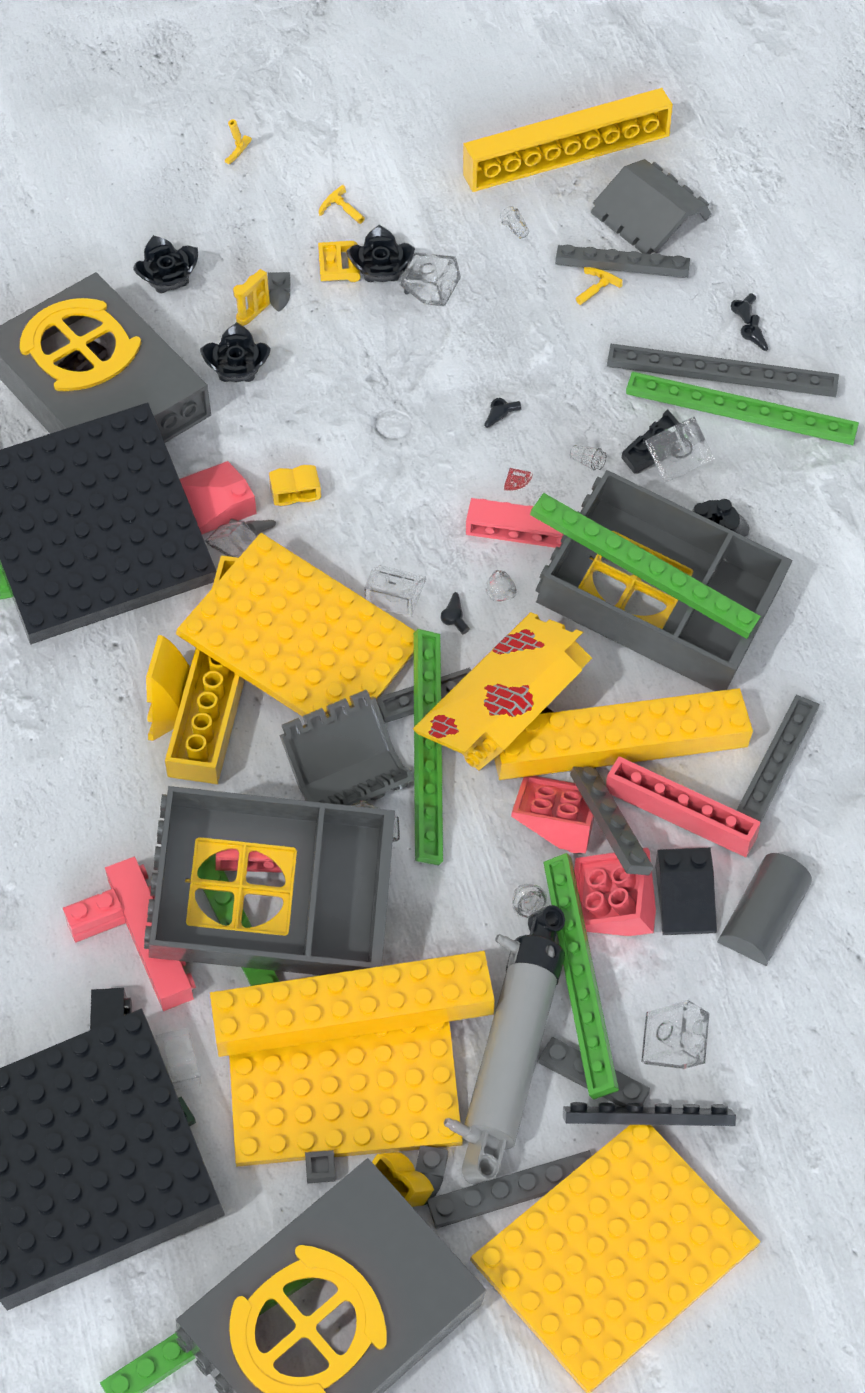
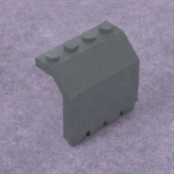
[591,159,712,254]
[279,690,414,807]

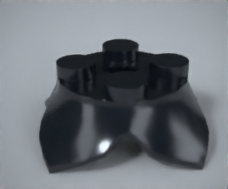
[347,224,415,282]
[133,235,198,293]
[200,322,271,382]
[692,499,749,537]

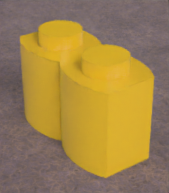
[269,465,321,506]
[372,1152,434,1207]

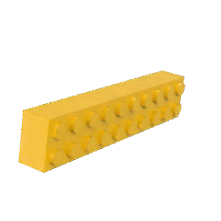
[463,88,673,192]
[165,555,245,784]
[494,688,753,780]
[210,951,495,1057]

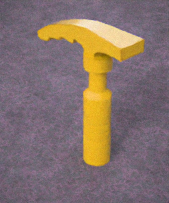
[225,119,252,164]
[318,185,365,224]
[576,267,622,305]

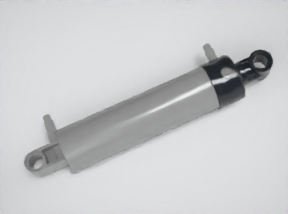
[444,905,565,1185]

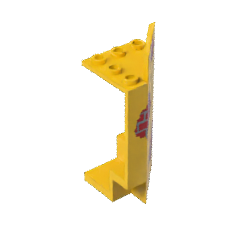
[413,612,592,771]

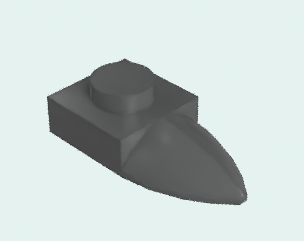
[268,272,291,312]
[415,1146,448,1205]

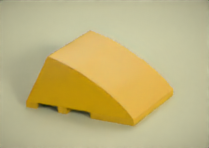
[146,635,190,741]

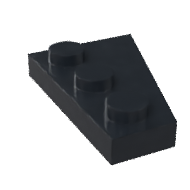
[621,409,694,474]

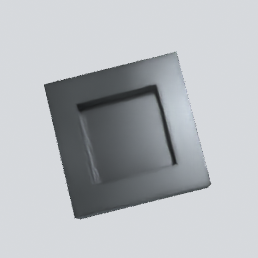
[305,1150,336,1184]

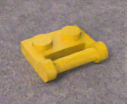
[318,241,360,282]
[233,269,270,326]

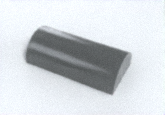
[717,853,812,966]

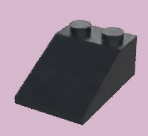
[655,847,717,935]

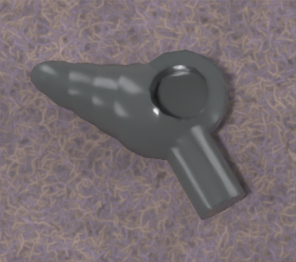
[228,519,276,540]

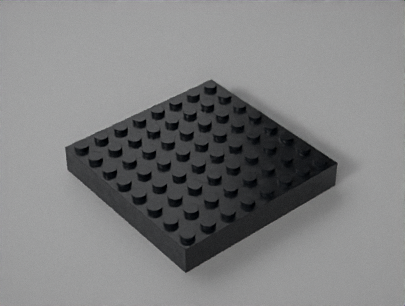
[0,402,217,645]
[0,1008,225,1311]

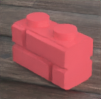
[63,889,126,943]

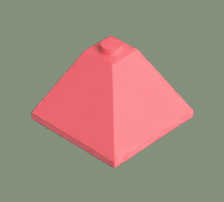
[179,461,257,534]
[511,776,594,854]
[574,848,656,936]

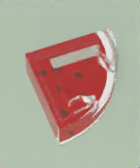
[504,468,533,491]

